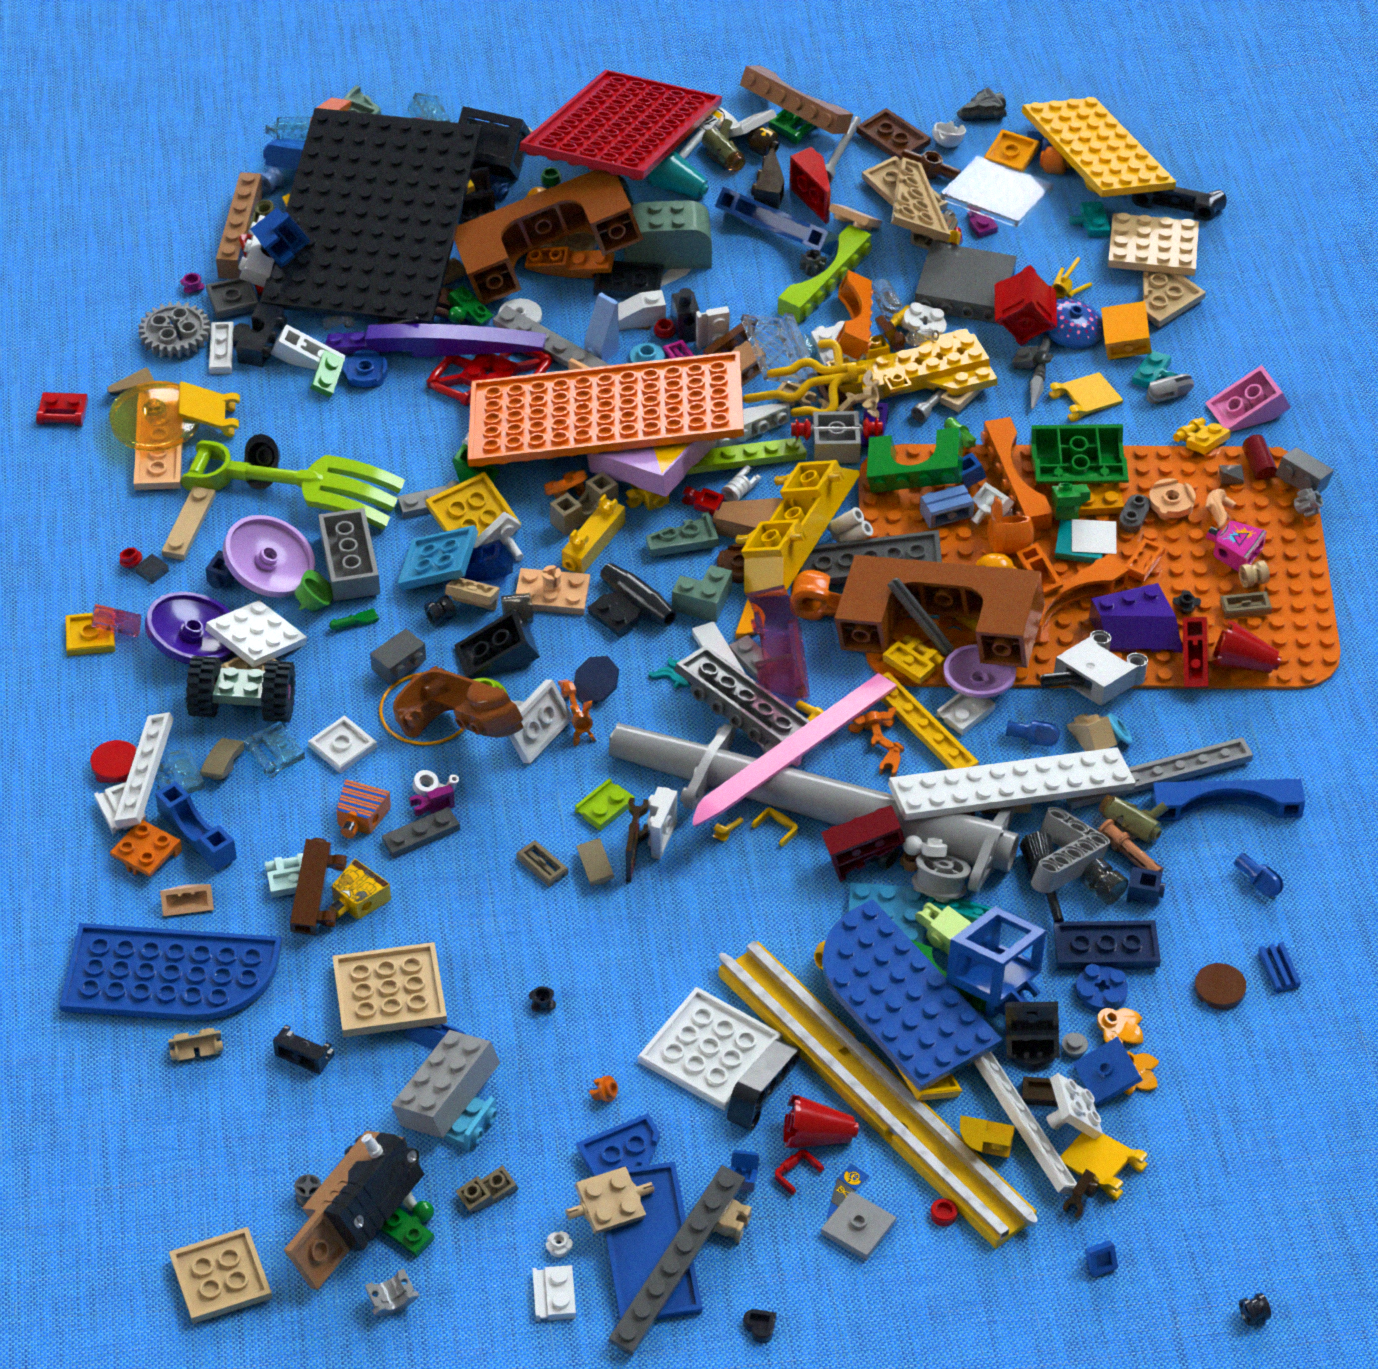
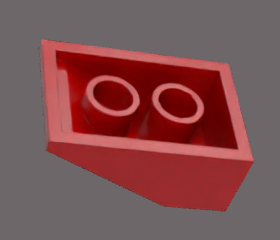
[789,147,831,224]

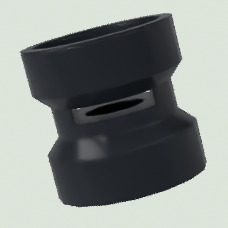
[424,595,457,626]

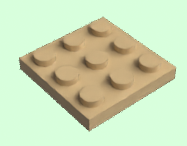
[169,1227,272,1324]

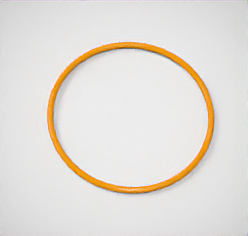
[379,672,464,746]

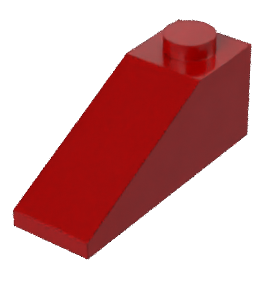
[1182,617,1209,688]

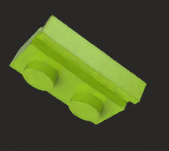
[575,778,635,831]

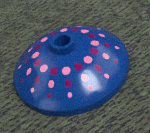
[1044,298,1104,349]

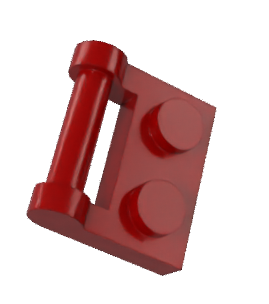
[36,392,88,426]

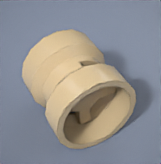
[1239,560,1270,588]

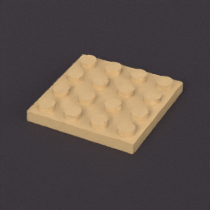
[1108,213,1199,276]
[332,942,447,1037]

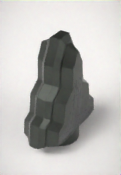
[957,87,1007,121]

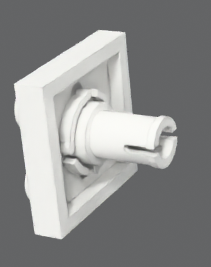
[1046,1073,1103,1139]

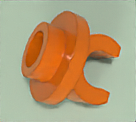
[589,1075,618,1102]

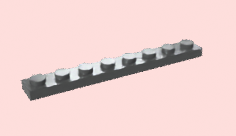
[609,1165,745,1356]

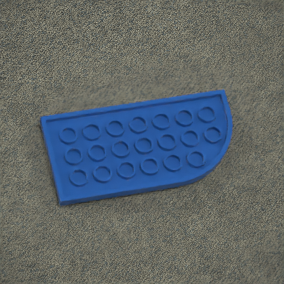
[822,899,1002,1092]
[60,923,282,1021]

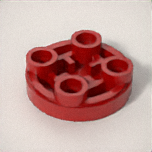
[90,740,137,783]

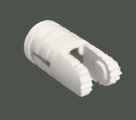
[721,465,761,502]

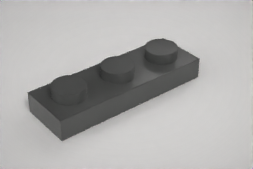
[382,807,460,859]

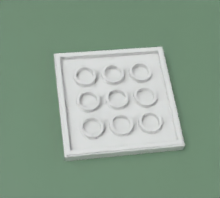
[637,987,783,1111]

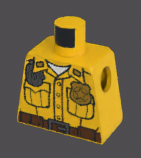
[329,859,391,919]

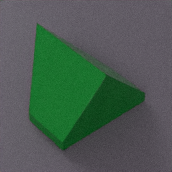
[452,443,500,483]

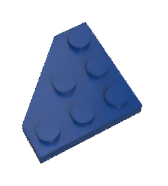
[576,1113,660,1177]

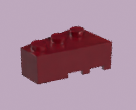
[821,805,906,883]

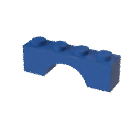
[155,781,237,872]

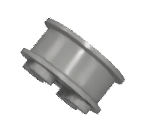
[912,854,971,903]

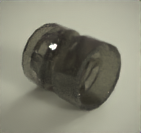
[1080,858,1129,905]

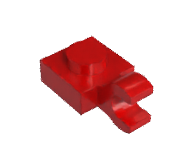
[682,486,725,516]

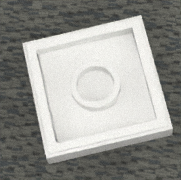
[728,110,777,138]
[308,715,377,773]

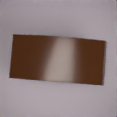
[875,315,906,352]

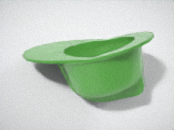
[294,570,333,612]

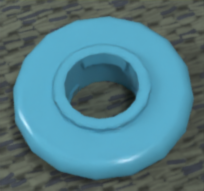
[630,343,665,363]
[1106,713,1133,745]

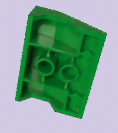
[1029,424,1129,484]

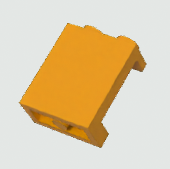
[1101,301,1152,360]

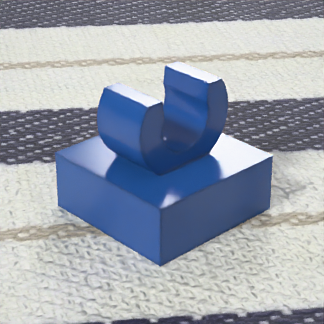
[1085,1240,1118,1277]

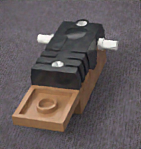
[284,1131,425,1290]

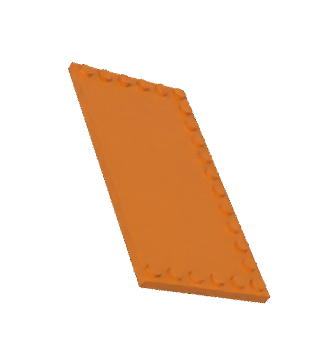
[468,351,744,467]

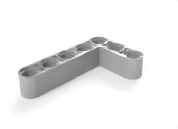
[1031,807,1110,893]

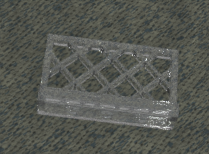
[741,313,817,391]

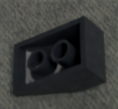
[454,609,540,679]

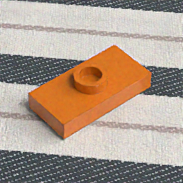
[1125,538,1165,582]

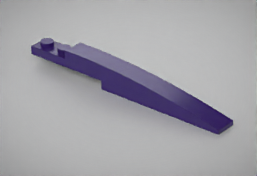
[325,324,547,357]

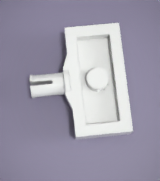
[971,482,1014,525]

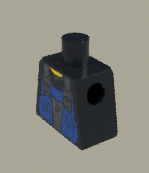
[670,288,699,343]

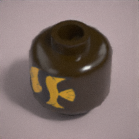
[747,126,780,157]

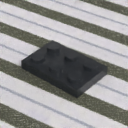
[593,261,664,298]

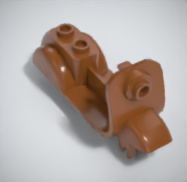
[393,666,524,738]

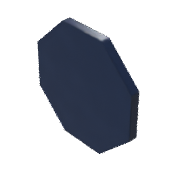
[574,656,619,702]

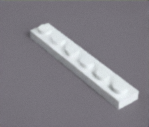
[114,712,174,827]

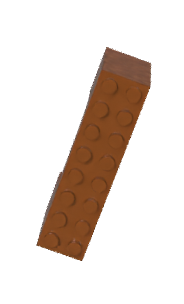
[455,170,644,305]
[834,555,1045,668]

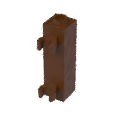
[290,838,347,936]

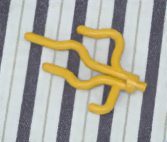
[743,339,867,417]

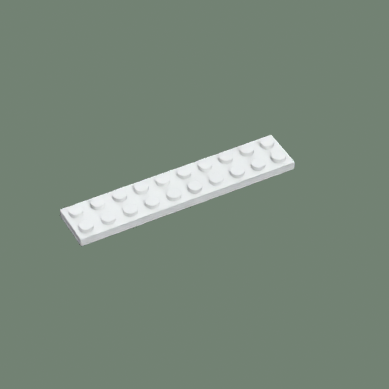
[888,747,1136,821]

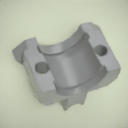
[365,1269,419,1316]

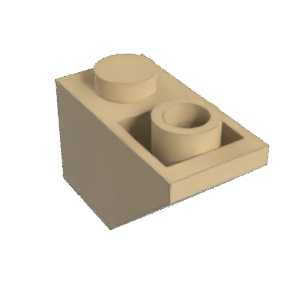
[1067,713,1117,752]

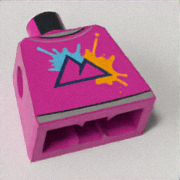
[1206,521,1267,572]

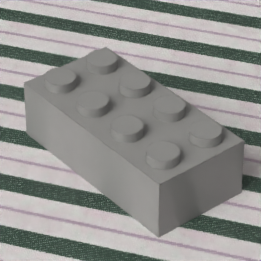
[318,508,380,601]
[391,1030,500,1138]

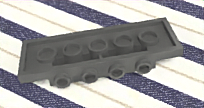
[674,645,810,746]

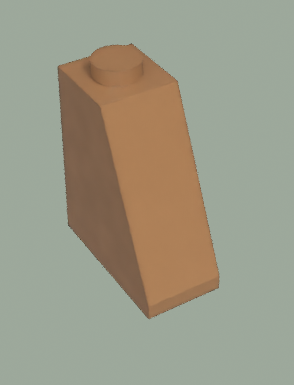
[712,498,783,539]

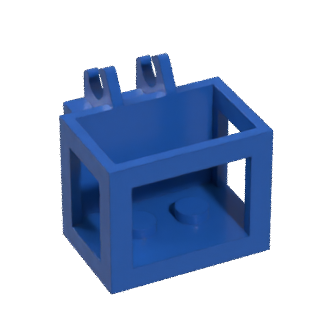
[946,906,1046,1018]

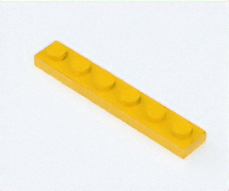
[881,672,979,769]

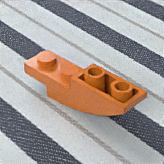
[525,247,615,278]

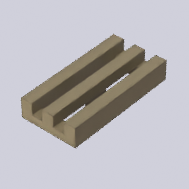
[1219,591,1272,619]
[516,840,568,887]

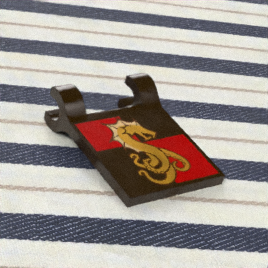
[626,797,649,882]

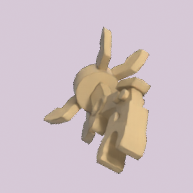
[818,370,880,418]

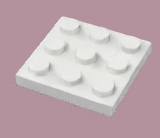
[205,600,307,668]

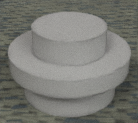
[1062,1033,1088,1058]

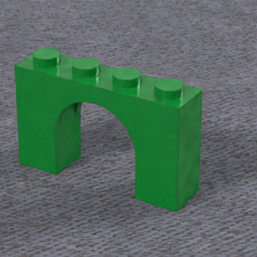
[866,427,963,493]

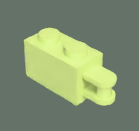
[915,902,971,955]

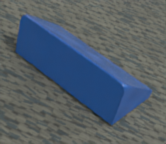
[404,1024,465,1050]

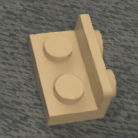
[445,578,500,610]

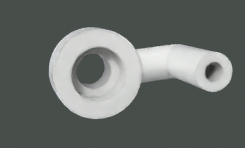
[413,770,459,796]

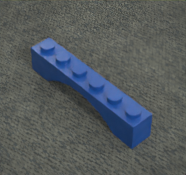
[715,187,839,256]
[1151,778,1305,821]

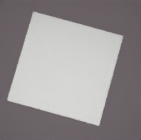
[1072,519,1116,554]

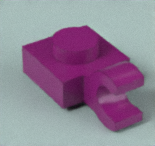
[967,202,998,238]
[409,785,455,816]

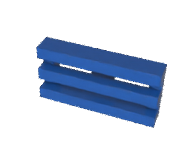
[1258,942,1301,992]

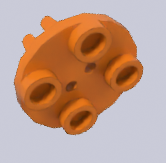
[543,469,588,499]

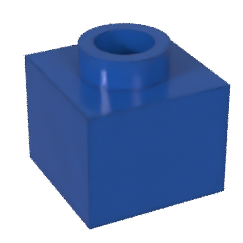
[962,452,987,488]

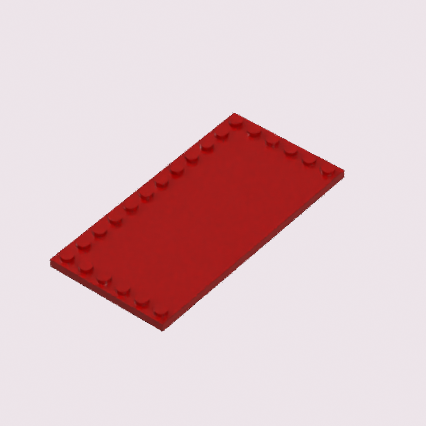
[519,69,722,181]

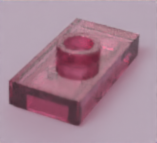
[91,604,141,637]

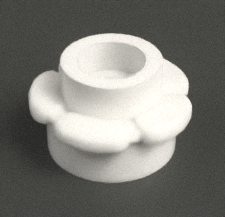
[546,1231,573,1257]

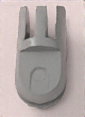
[1146,373,1194,404]

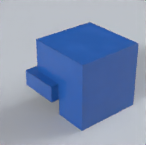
[250,207,311,268]

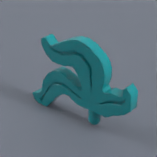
[649,657,691,688]

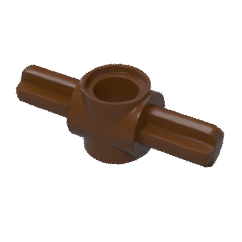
[900,149,961,181]

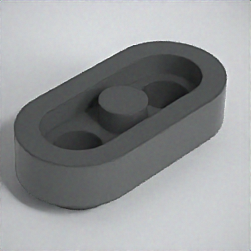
[1119,494,1150,533]

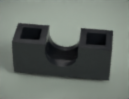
[236,302,287,367]

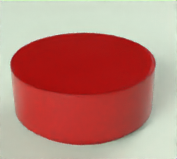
[930,1198,958,1227]

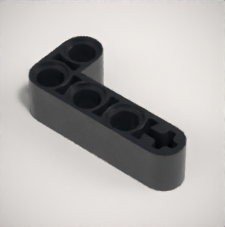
[727,1039,801,1131]

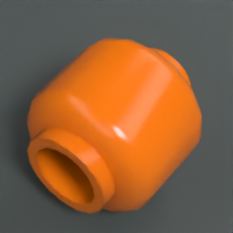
[1040,146,1071,175]

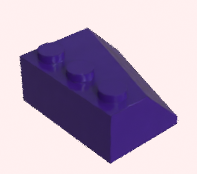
[1089,583,1183,653]

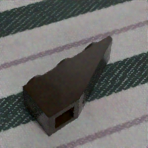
[751,148,784,209]

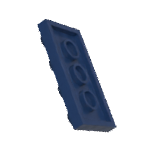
[1053,920,1161,969]

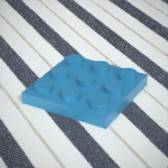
[397,525,478,590]
[848,882,926,944]

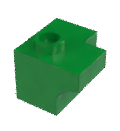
[1052,483,1090,520]

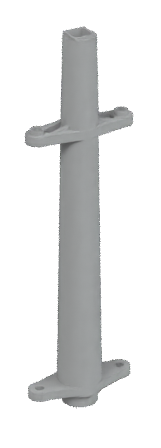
[609,722,1020,892]

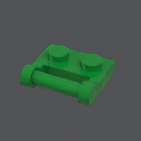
[769,109,816,144]

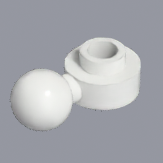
[903,835,947,857]

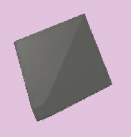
[1218,465,1244,484]

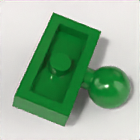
[446,285,494,326]
[380,1201,435,1258]

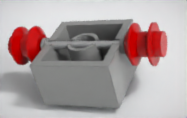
[791,411,883,463]

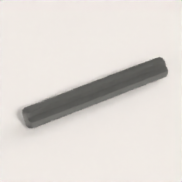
[887,578,954,656]

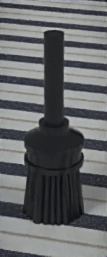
[1019,831,1064,922]

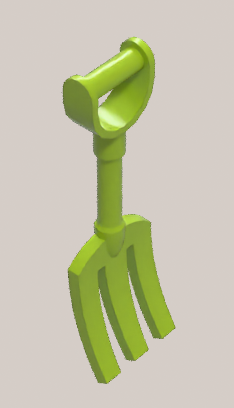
[180,440,405,530]

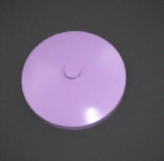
[223,515,315,597]

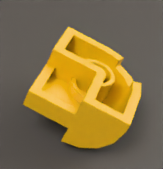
[960,1115,1015,1158]

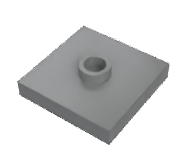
[821,1191,896,1260]

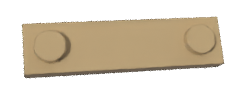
[162,486,216,560]

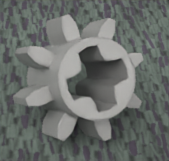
[1294,488,1323,517]

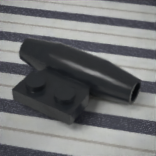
[587,563,677,637]

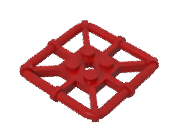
[426,351,553,406]

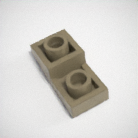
[200,738,245,780]
[576,838,615,886]
[456,1165,519,1212]

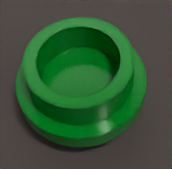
[540,167,562,187]

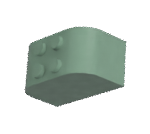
[624,201,712,270]

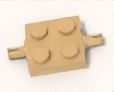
[565,1166,654,1235]

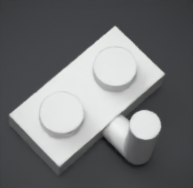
[474,512,524,561]

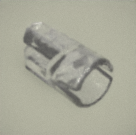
[872,279,903,320]

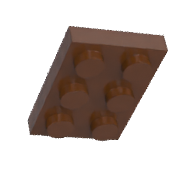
[856,108,931,159]

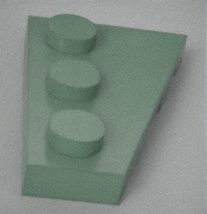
[646,511,719,557]

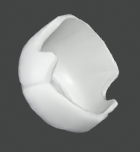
[932,121,966,148]

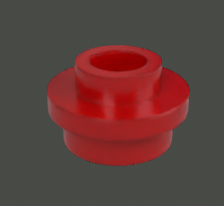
[654,318,676,339]
[119,547,143,569]

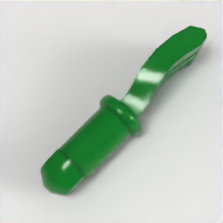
[329,608,380,630]

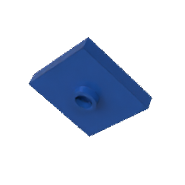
[1073,1036,1143,1107]

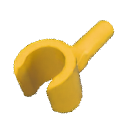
[713,817,743,841]

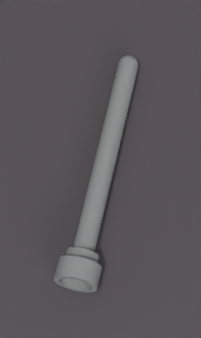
[825,116,861,183]
[911,388,947,423]

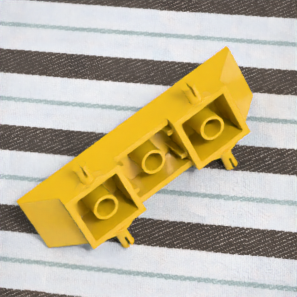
[736,460,860,596]

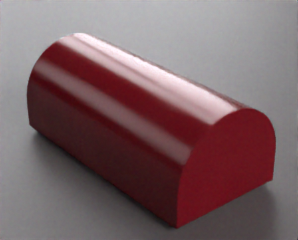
[1242,434,1278,480]

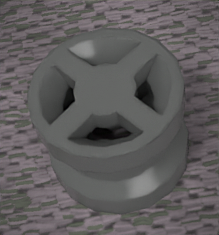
[294,1174,321,1207]

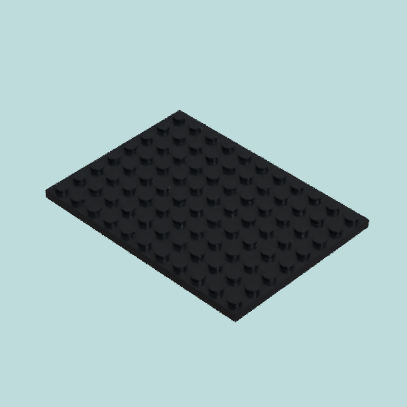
[260,108,482,324]

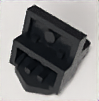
[459,167,496,223]
[1005,1001,1060,1072]

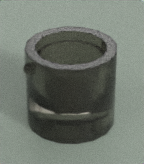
[501,592,534,624]

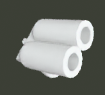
[827,507,873,543]

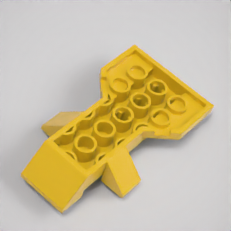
[826,329,998,403]

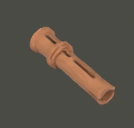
[1097,819,1164,872]

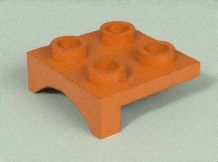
[110,820,182,877]

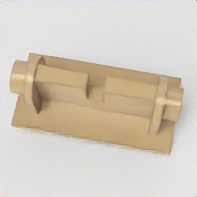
[168,1028,224,1062]

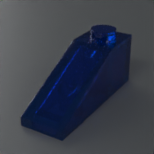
[442,539,513,582]

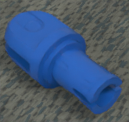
[1006,720,1060,746]
[1234,853,1284,897]

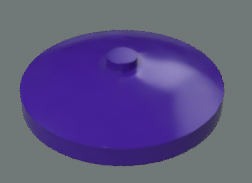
[145,592,234,665]

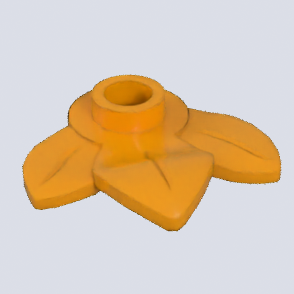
[1097,1008,1143,1044]
[1124,1051,1159,1095]

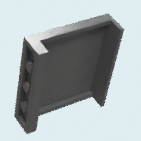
[915,241,1017,324]

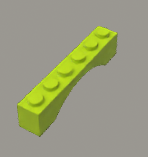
[778,224,872,324]

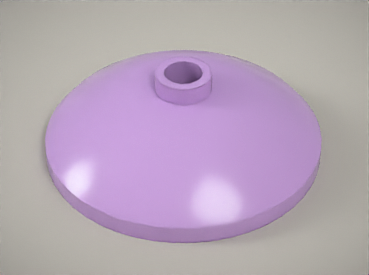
[944,644,1016,698]

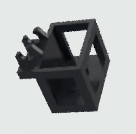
[458,106,531,180]

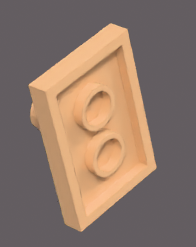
[514,565,590,615]

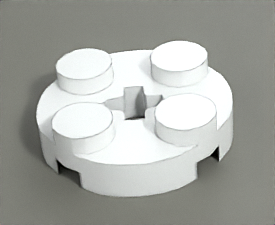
[902,302,947,342]

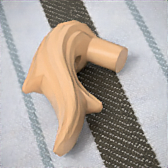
[1205,489,1236,529]

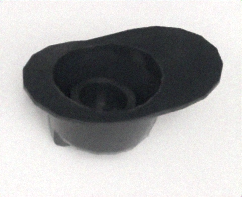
[244,434,281,490]

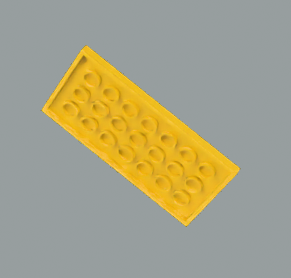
[1021,97,1176,197]

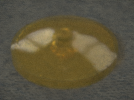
[109,381,200,451]

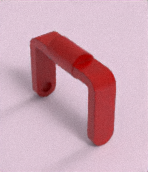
[775,1150,824,1195]

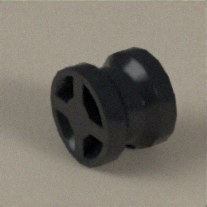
[1239,1292,1271,1326]

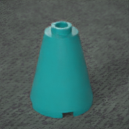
[648,150,709,199]

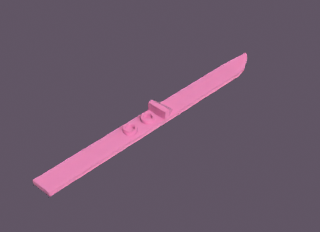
[693,673,897,827]

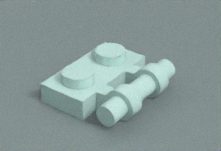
[265,853,303,898]

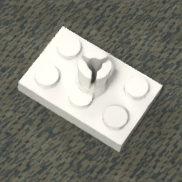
[509,679,573,764]

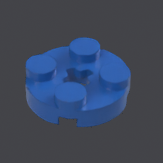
[343,350,388,387]
[1076,964,1128,1013]

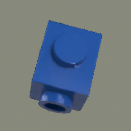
[730,1150,759,1193]

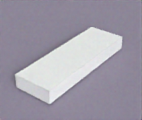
[209,322,234,374]

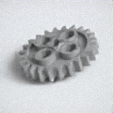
[138,301,211,358]

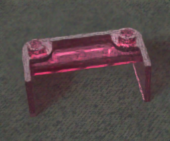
[747,585,810,699]

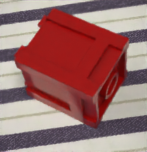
[994,265,1057,346]

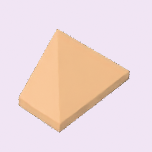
[160,884,214,916]

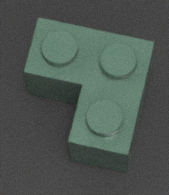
[672,565,732,622]

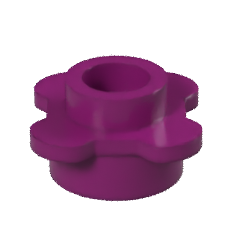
[180,273,205,294]

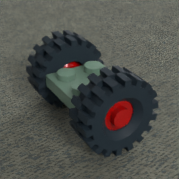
[186,656,296,722]

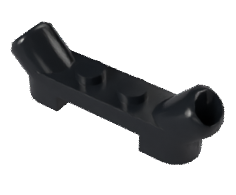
[1131,186,1227,221]

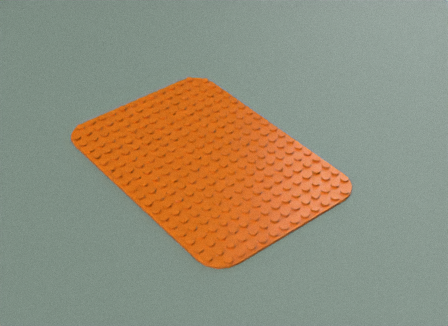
[858,444,1341,690]

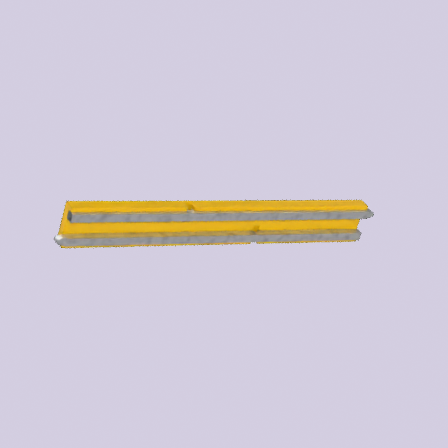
[718,941,1038,1249]

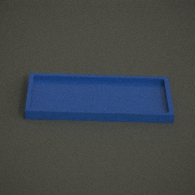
[595,1161,703,1320]

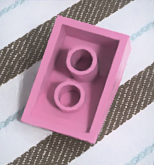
[1205,365,1291,432]

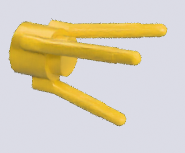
[1052,257,1092,299]

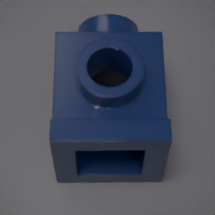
[205,550,235,589]
[1126,867,1166,904]

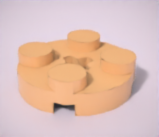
[1149,478,1196,520]

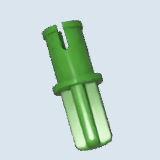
[944,417,977,449]

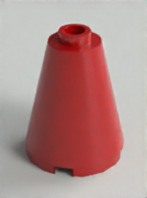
[1211,620,1282,673]
[783,1094,859,1148]

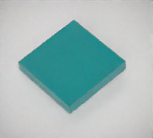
[1054,520,1103,563]

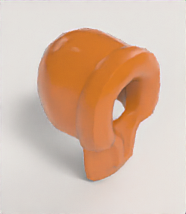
[987,496,1034,555]
[789,570,842,621]

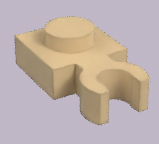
[777,379,817,407]

